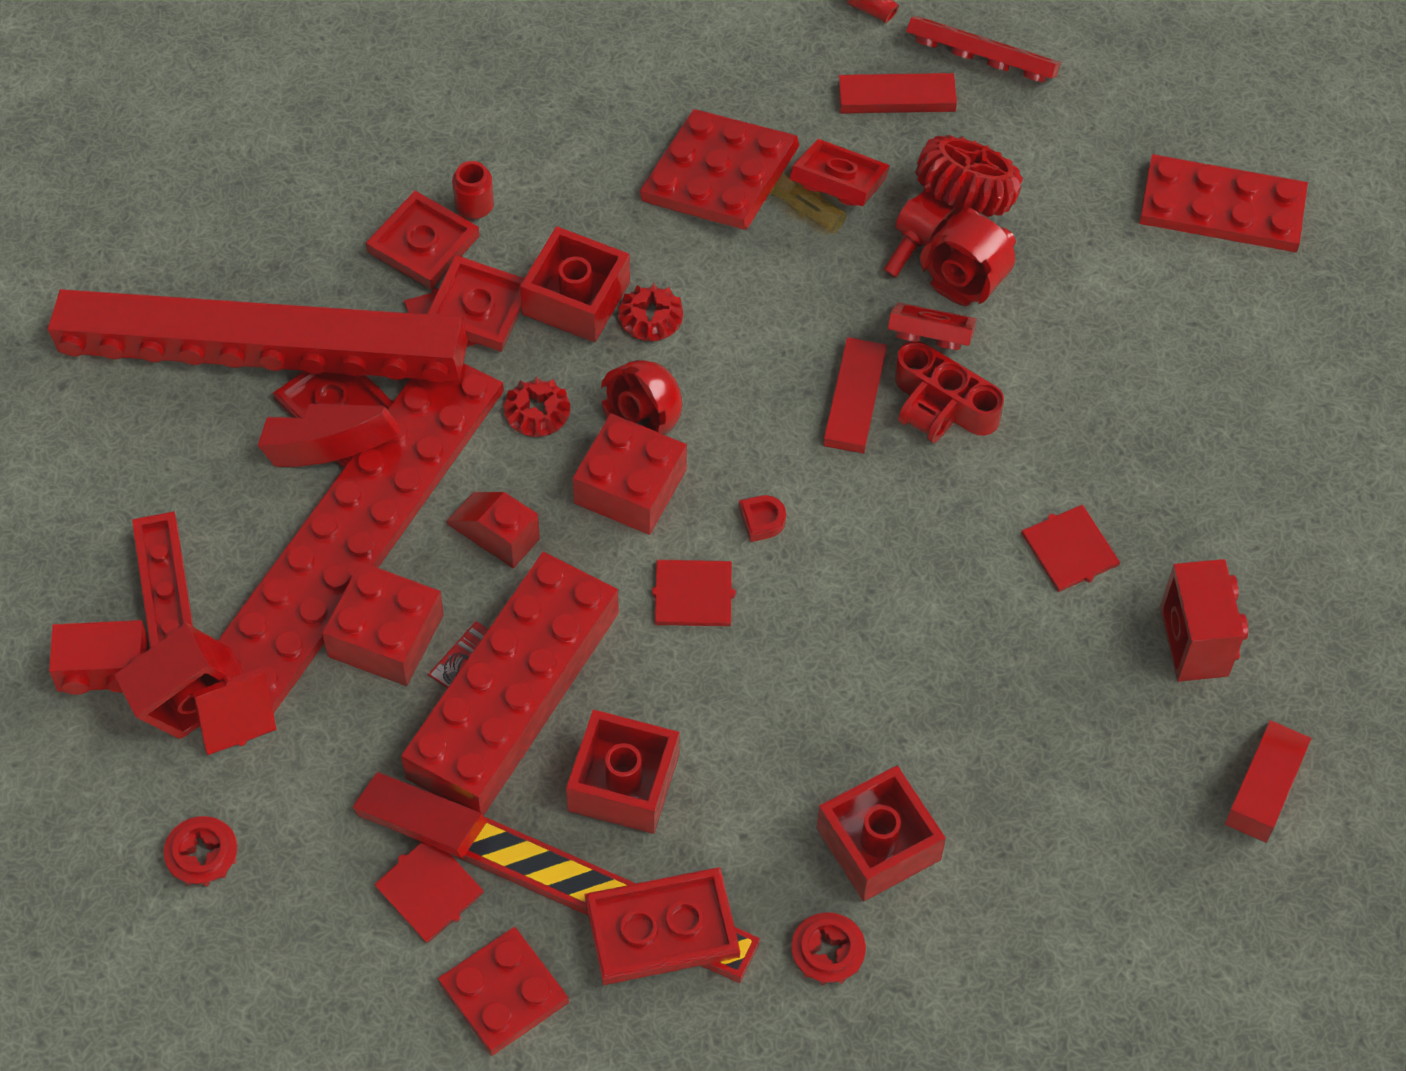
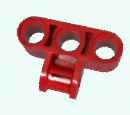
[895,341,1004,443]

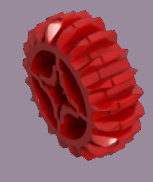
[915,135,1023,217]

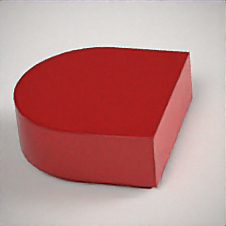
[739,495,786,542]

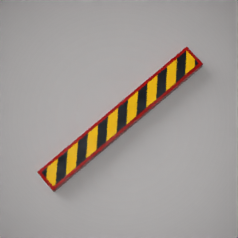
[432,793,760,983]

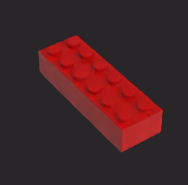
[401,551,619,815]

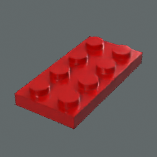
[1139,154,1308,253]

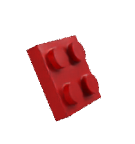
[789,139,890,207]
[366,190,480,290]
[427,255,525,352]
[888,302,977,350]
[438,926,569,1056]

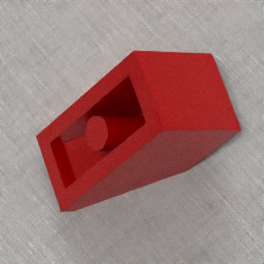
[447,492,540,569]

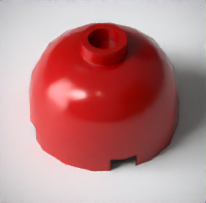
[601,360,683,435]

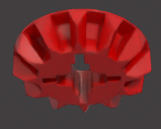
[619,282,683,341]
[504,376,570,437]
[164,816,238,887]
[792,912,866,986]

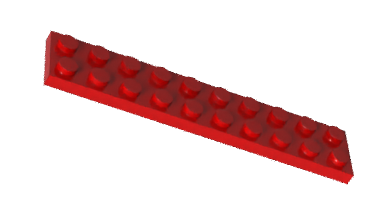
[218,363,504,713]

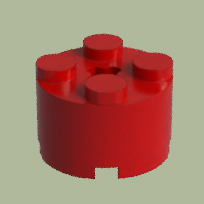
[920,208,1016,306]

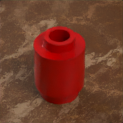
[452,161,494,219]

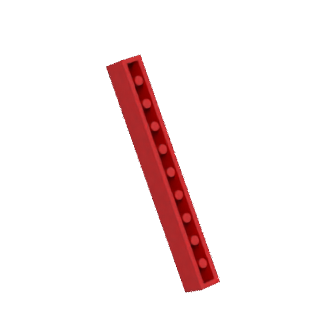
[47,289,468,383]

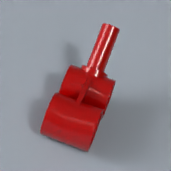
[883,190,961,278]

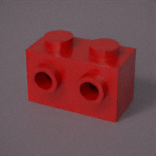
[49,620,149,695]

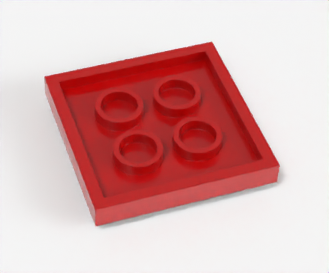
[639,109,799,230]

